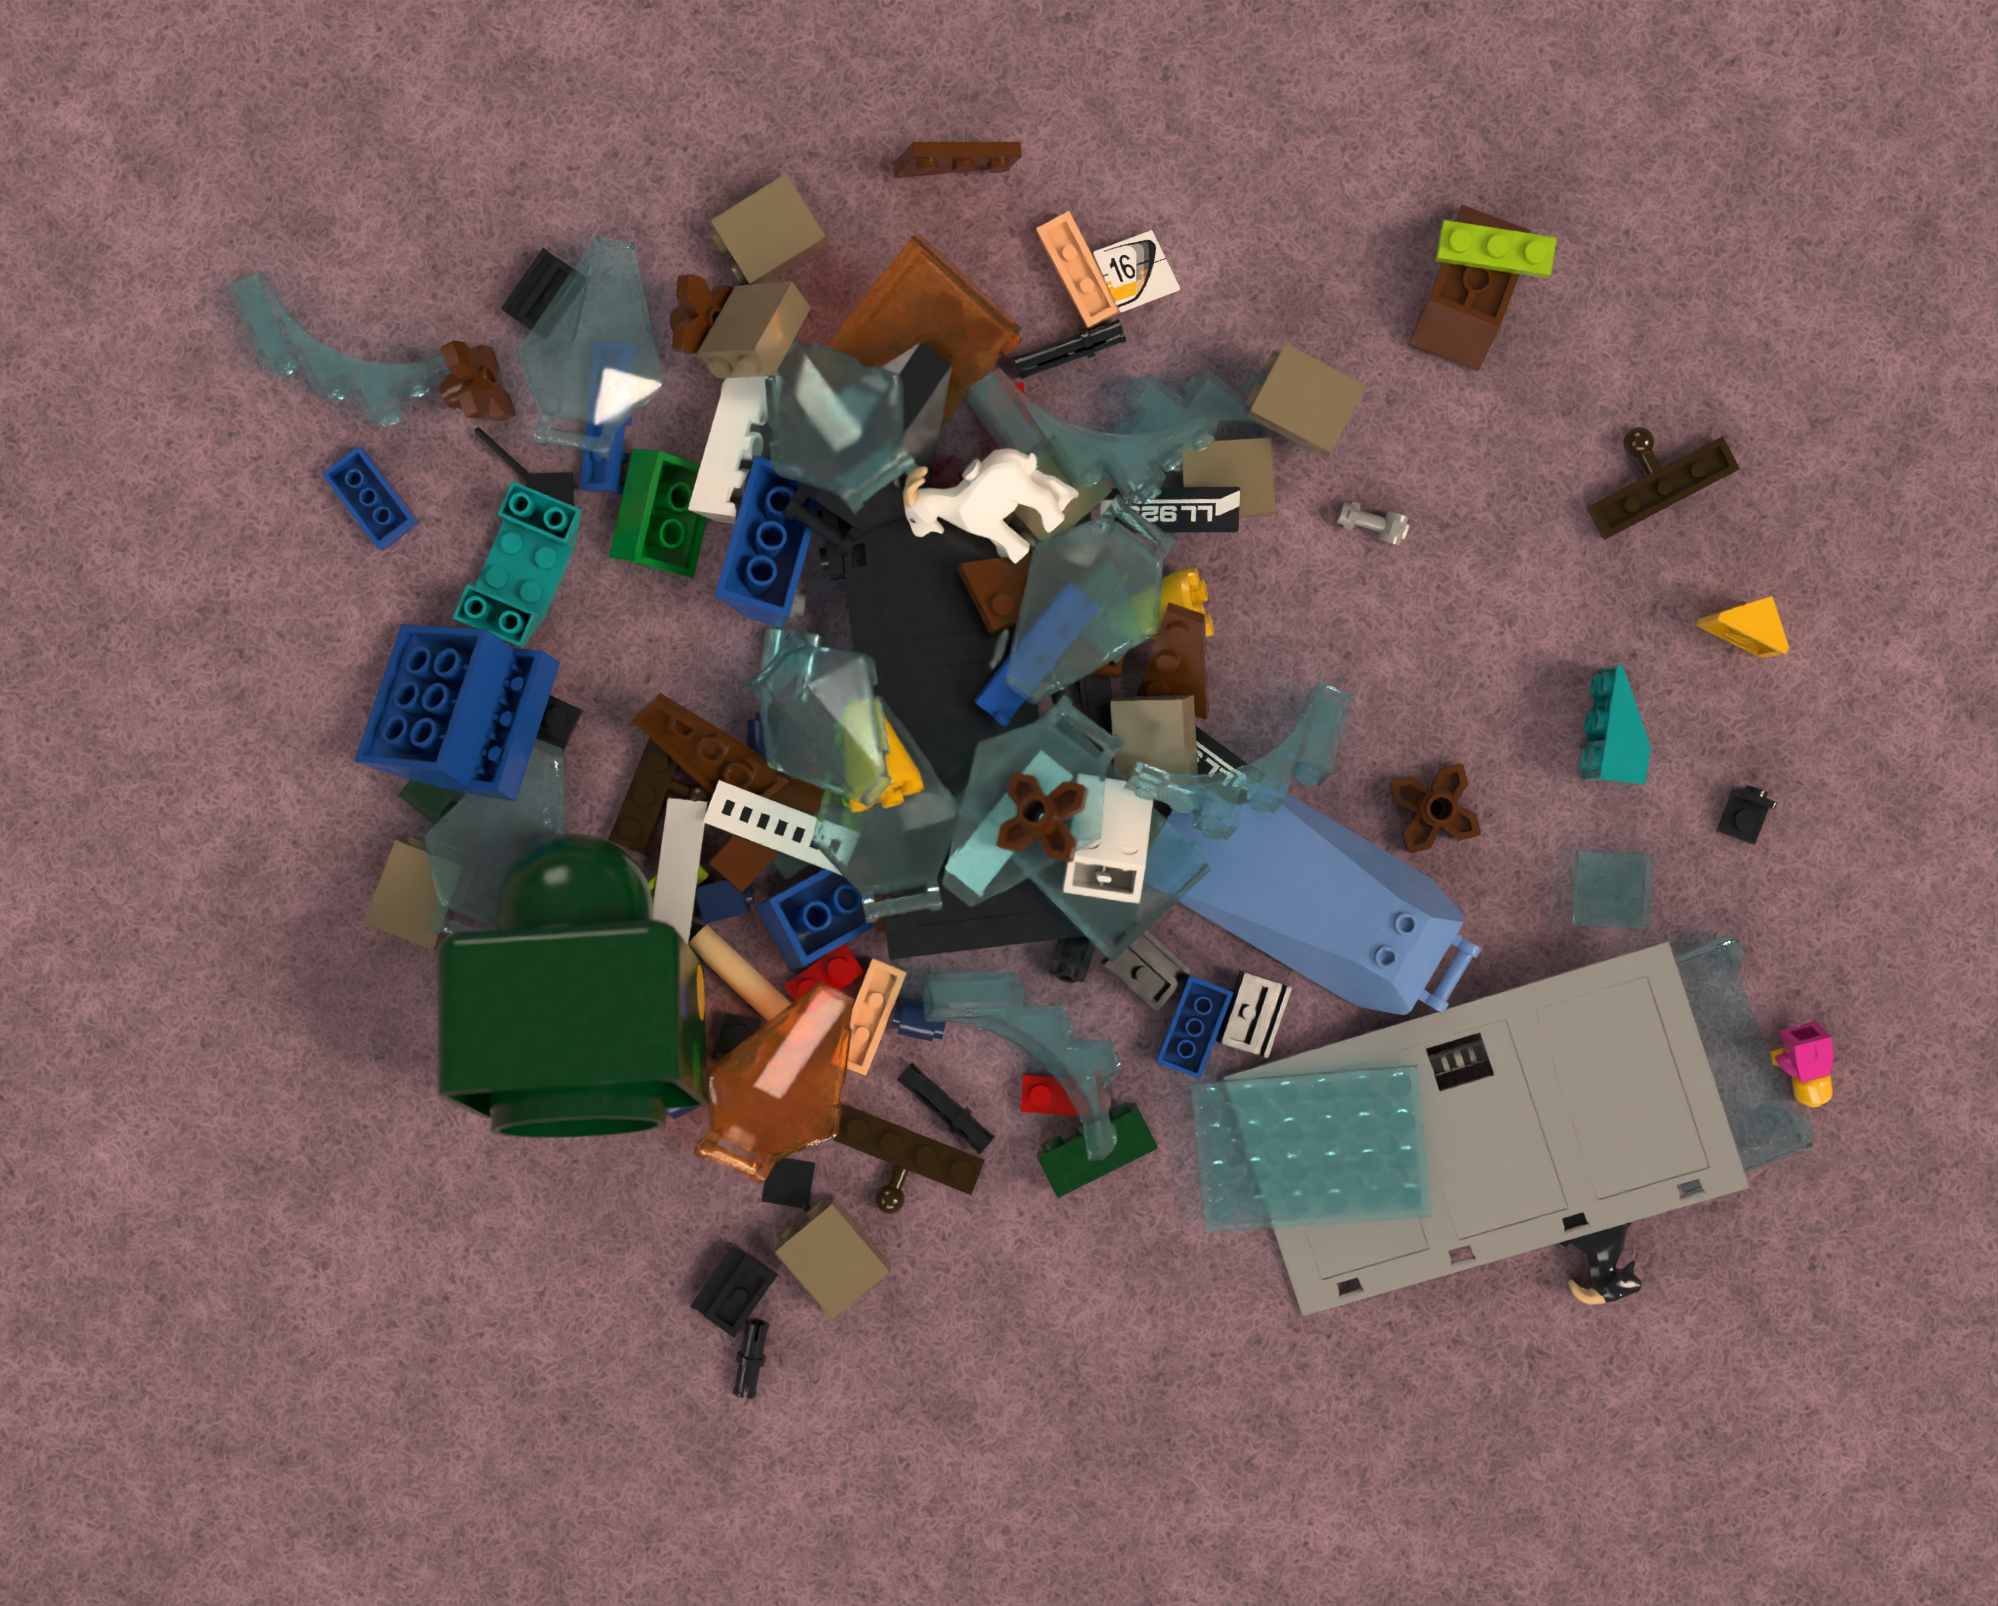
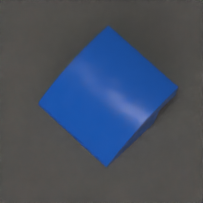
[354,624,560,801]

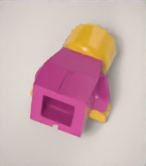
[1770,1021,1834,1107]

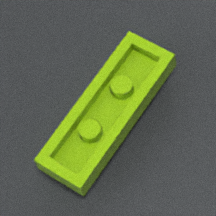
[1435,220,1557,279]

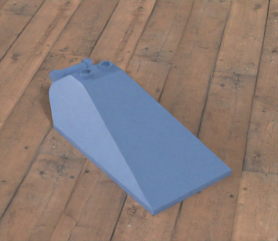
[1143,779,1482,1015]

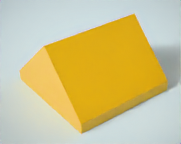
[1696,596,1789,659]

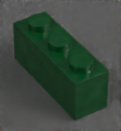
[1037,1102,1158,1199]

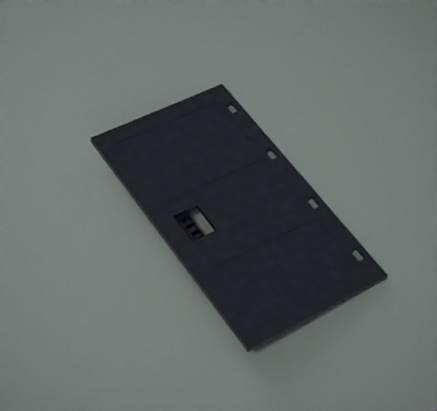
[838,511,1139,960]

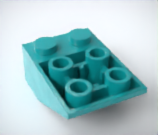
[1578,665,1651,785]

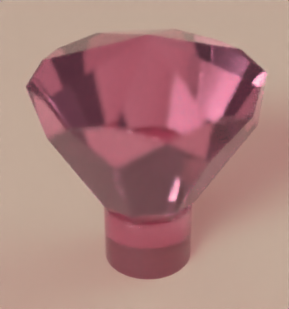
[931,454,964,488]

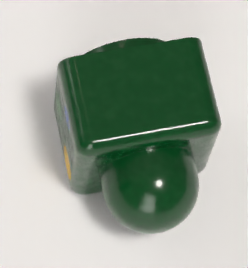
[438,834,708,1138]

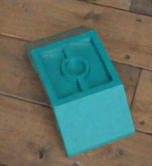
[453,481,582,648]

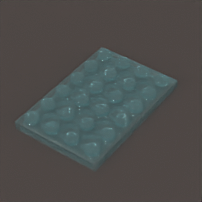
[1191,1065,1432,1233]

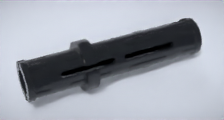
[1013,319,1126,380]
[897,1062,995,1154]

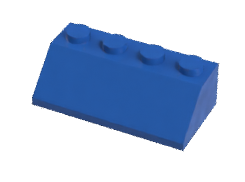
[714,455,820,628]

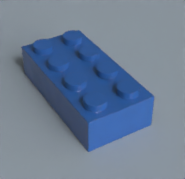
[322,446,420,550]
[1155,974,1234,1079]

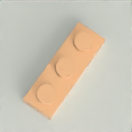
[1036,211,1120,330]
[831,958,908,1076]

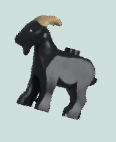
[1559,1212,1642,1305]

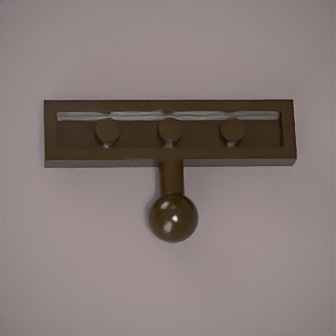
[1586,427,1740,540]
[608,737,713,854]
[833,1105,985,1214]

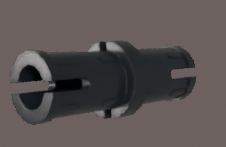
[732,1319,770,1399]

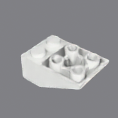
[1062,774,1155,903]

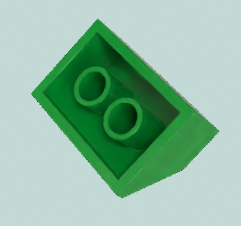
[608,449,707,578]

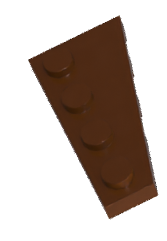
[957,544,1123,635]
[632,693,793,799]

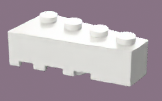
[688,376,783,524]

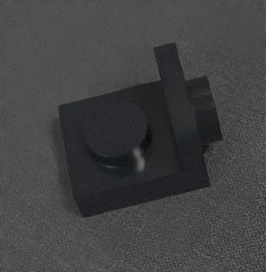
[1717,785,1777,845]
[1048,934,1098,983]
[712,1012,762,1071]

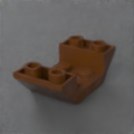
[1408,205,1532,371]

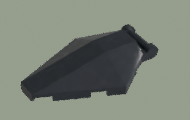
[782,342,953,557]

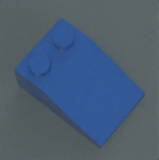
[755,849,878,971]

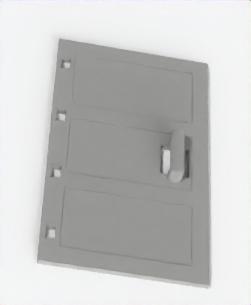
[1224,940,1749,1316]

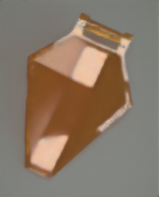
[694,981,855,1184]

